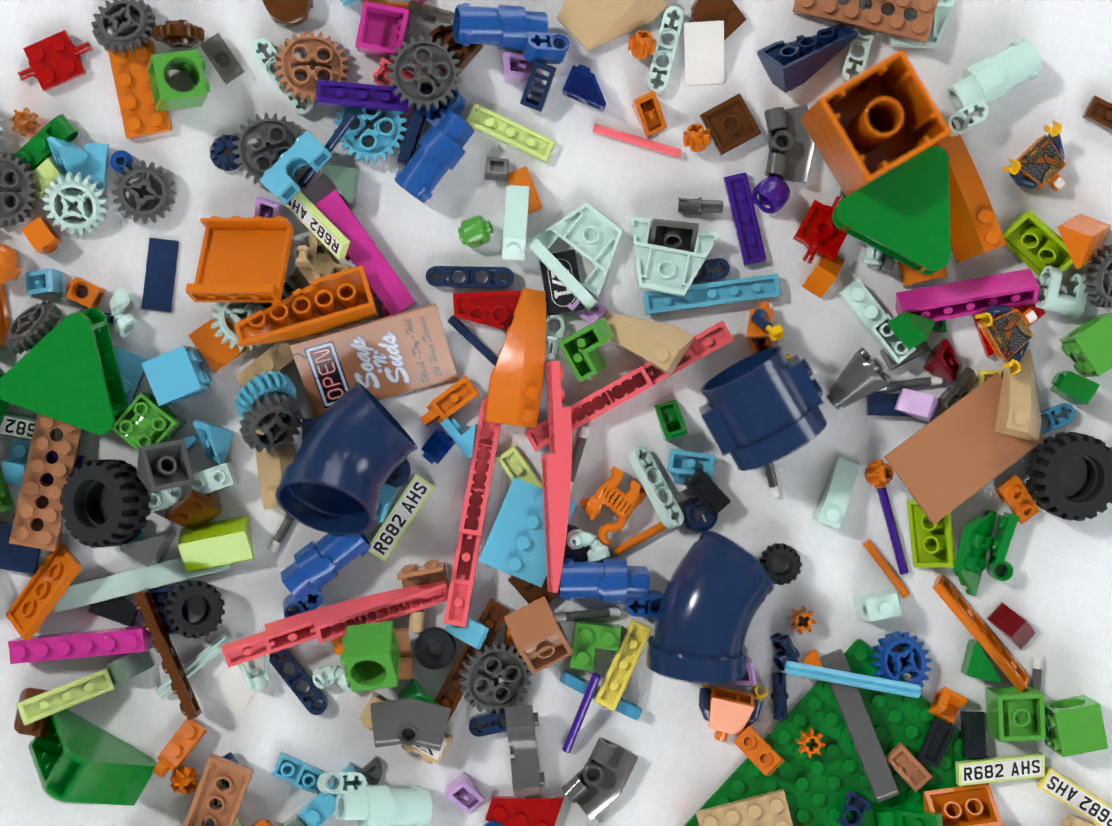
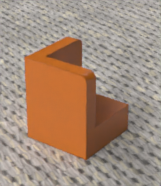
[928,687,968,724]

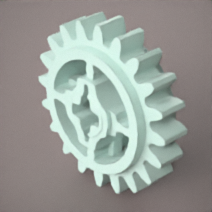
[42,171,109,235]
[210,302,261,351]

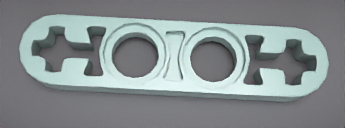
[841,0,882,82]
[646,6,684,94]
[252,38,314,116]
[528,238,597,310]
[629,446,684,529]

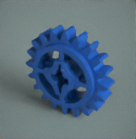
[870,631,932,688]

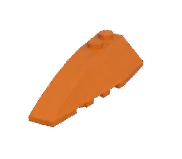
[933,121,1006,263]
[234,265,378,347]
[484,288,546,428]

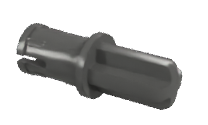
[678,197,723,215]

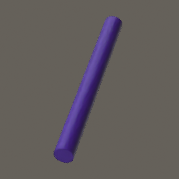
[877,486,909,575]
[562,673,601,753]

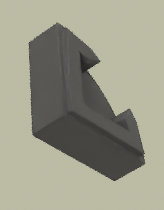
[879,254,895,273]
[673,488,694,503]
[359,756,382,785]

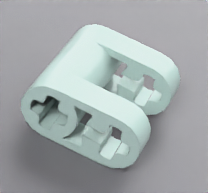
[1035,266,1088,318]

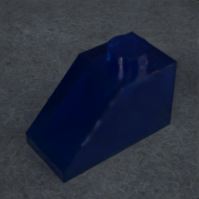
[562,64,606,112]
[421,428,456,464]

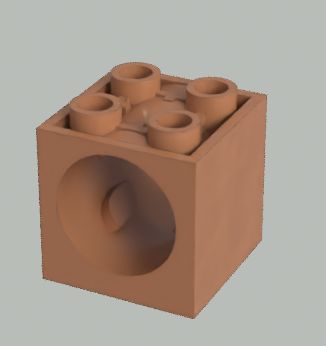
[504,596,574,674]

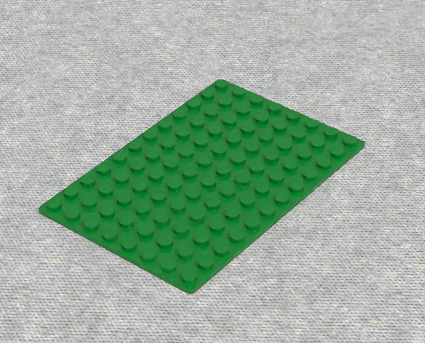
[684,639,989,826]

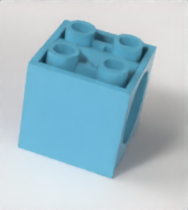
[141,346,212,406]

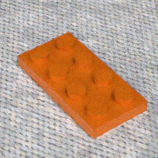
[108,40,173,140]
[5,542,83,641]

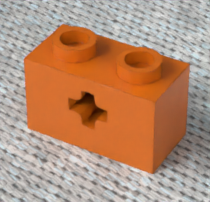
[733,726,785,776]

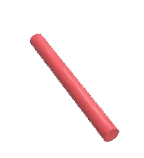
[593,123,682,158]

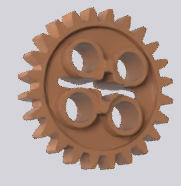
[274,30,349,105]

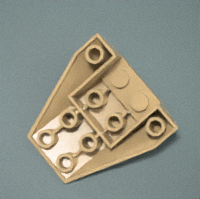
[557,0,669,52]

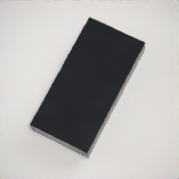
[683,467,731,516]
[88,597,138,627]
[960,711,987,758]
[916,717,956,769]

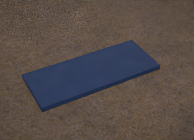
[141,238,179,312]

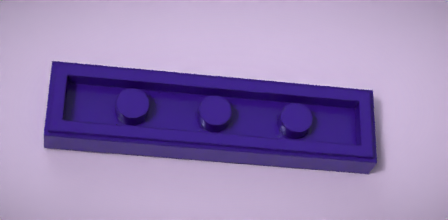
[316,80,409,112]
[723,172,767,266]

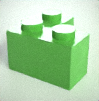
[558,317,615,382]
[570,620,621,671]

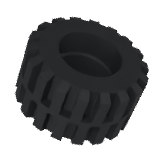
[163,580,225,639]

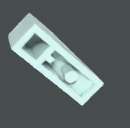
[502,185,529,261]
[813,457,860,530]

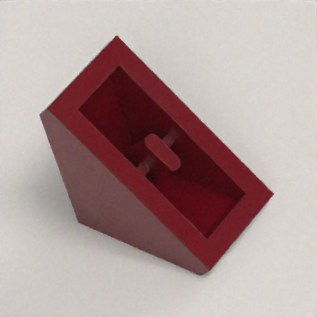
[923,339,962,384]
[987,602,1036,649]

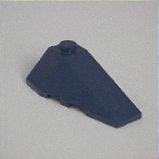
[757,24,858,93]

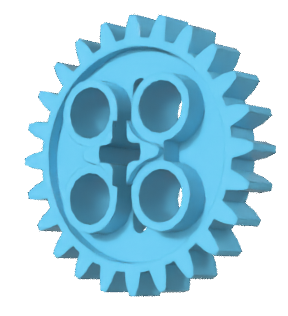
[333,107,408,164]

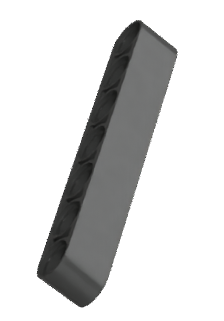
[819,649,899,803]

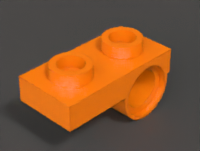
[994,475,1040,524]

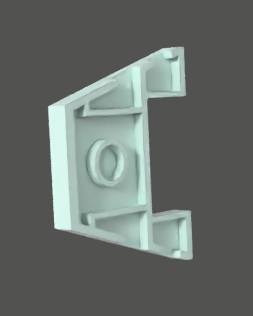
[881,0,955,49]
[528,202,623,297]
[630,216,719,297]

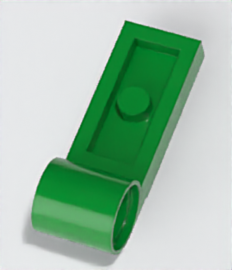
[15,114,79,171]
[986,512,1019,581]
[876,807,943,826]

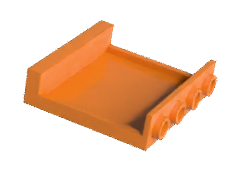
[185,216,294,303]

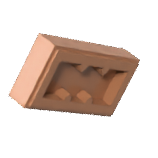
[885,742,932,792]

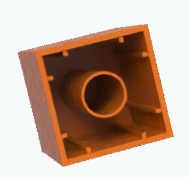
[800,49,952,196]

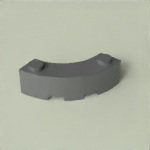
[505,704,545,797]

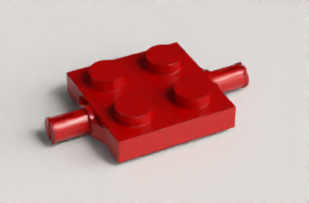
[17,30,93,92]
[793,196,847,264]

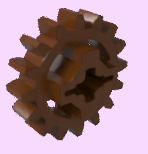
[153,20,204,48]

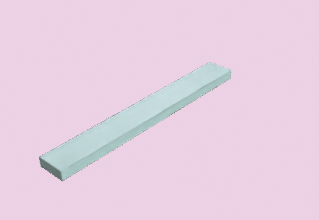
[54,557,233,613]

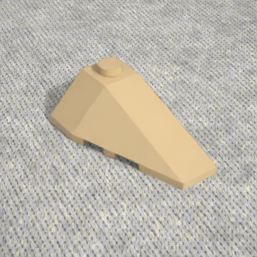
[603,311,695,376]
[994,349,1042,442]
[255,430,296,510]

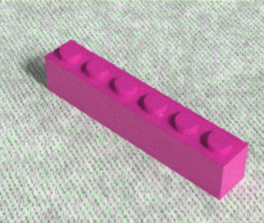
[314,190,416,317]
[895,269,1039,322]
[8,625,153,664]

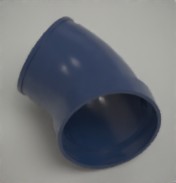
[275,381,418,535]
[646,531,774,684]

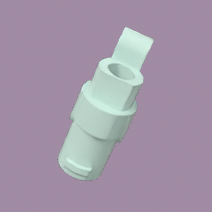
[945,39,1042,136]
[317,772,432,826]

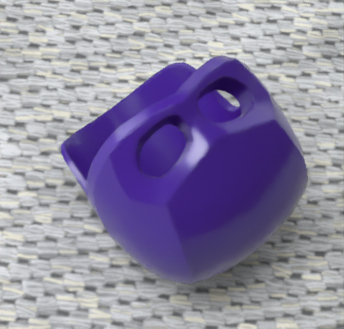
[752,176,790,213]

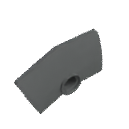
[764,104,815,183]
[370,698,451,751]
[562,737,638,820]

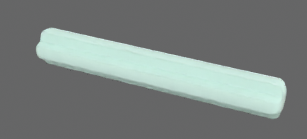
[156,634,231,699]

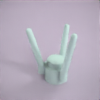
[236,636,271,691]

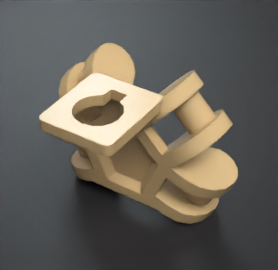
[292,235,352,289]

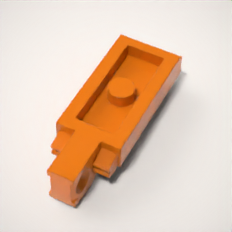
[420,376,480,427]
[152,718,208,778]

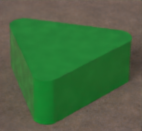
[832,146,951,275]
[0,308,128,435]
[28,709,157,806]

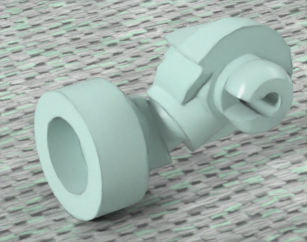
[109,288,138,337]
[566,529,610,562]
[312,665,351,691]

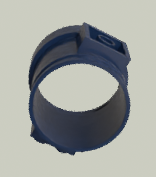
[699,346,827,471]

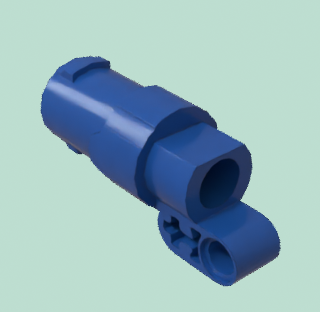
[453,3,570,64]
[394,90,475,203]
[281,533,371,618]
[557,558,663,617]

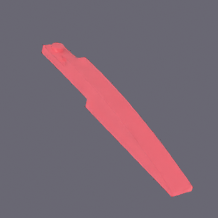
[525,320,734,451]
[541,361,572,593]
[443,398,501,627]
[221,581,448,668]

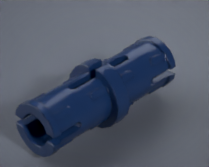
[771,672,789,720]

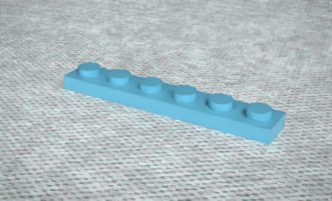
[642,273,781,315]

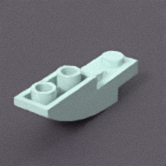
[839,278,916,364]

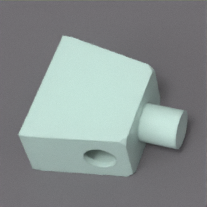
[853,588,901,622]

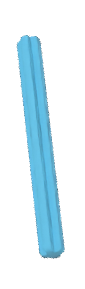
[784,661,921,698]

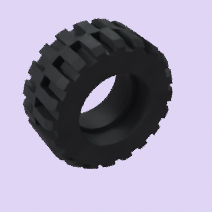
[1025,432,1112,521]
[60,459,151,548]

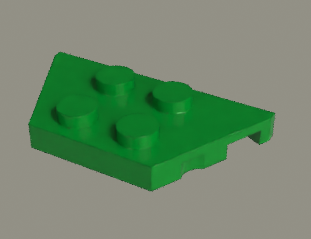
[953,510,997,596]

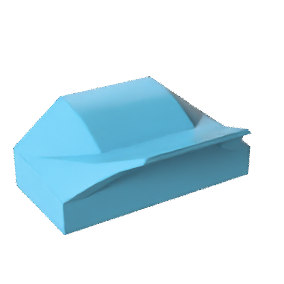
[667,449,715,485]

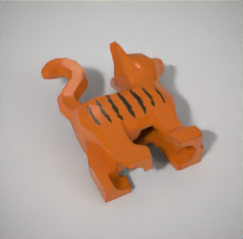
[580,466,647,546]

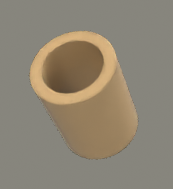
[409,610,425,633]

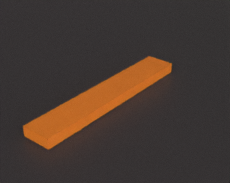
[932,574,1029,692]

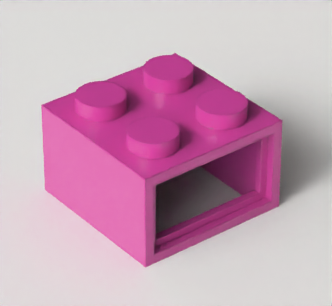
[355,1,411,58]

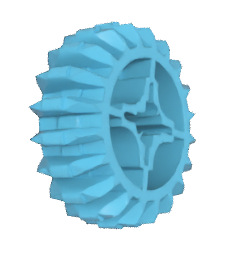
[235,370,297,419]

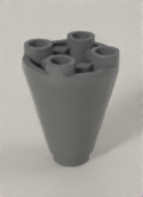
[826,347,892,410]

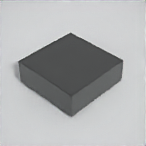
[484,157,509,182]

